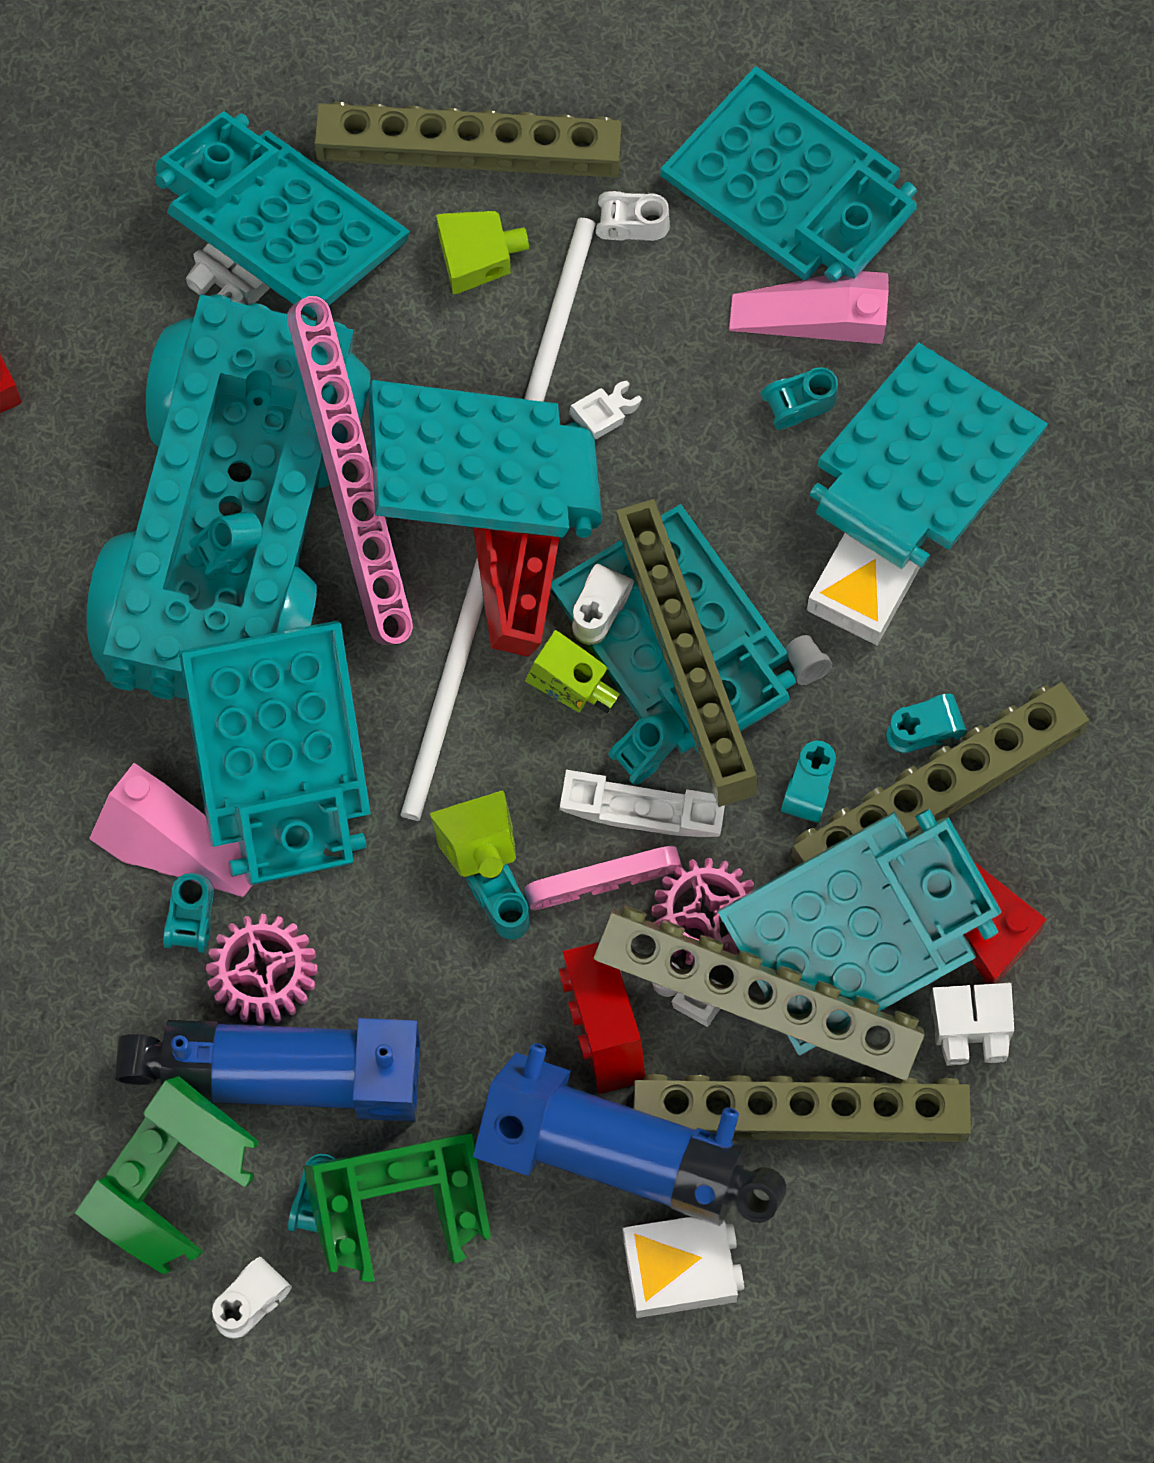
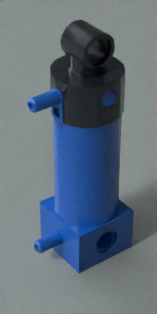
[115,1018,421,1122]
[473,1043,787,1226]

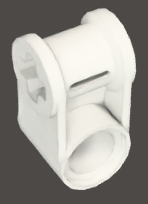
[596,191,670,241]
[572,563,634,645]
[212,1257,292,1339]

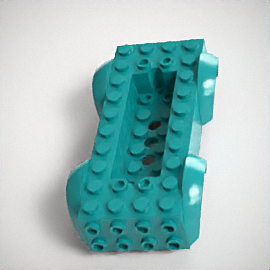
[87,294,371,700]

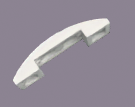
[560,770,725,837]

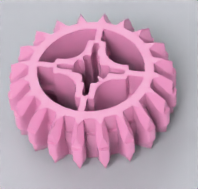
[652,857,754,967]
[206,913,318,1025]

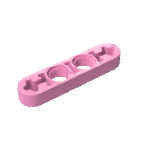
[524,846,682,910]

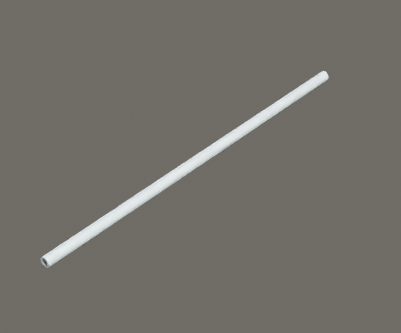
[400,218,596,821]

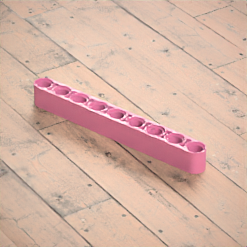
[287,296,413,645]

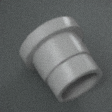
[785,635,832,685]

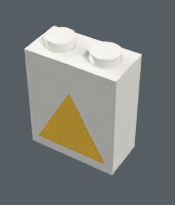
[807,533,920,646]
[623,1217,744,1318]

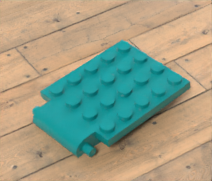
[660,66,917,282]
[155,111,410,318]
[809,342,1048,569]
[368,380,603,538]
[550,504,796,754]
[178,621,371,885]
[717,809,1002,1056]

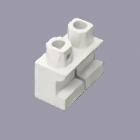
[186,243,270,305]
[929,983,1014,1066]

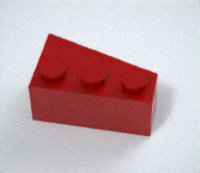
[473,527,560,657]
[964,862,1047,984]
[558,942,645,1094]

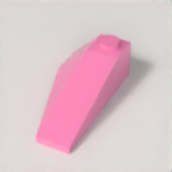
[729,271,889,344]
[89,763,252,897]

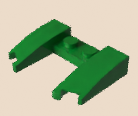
[75,1076,259,1275]
[303,1133,491,1282]

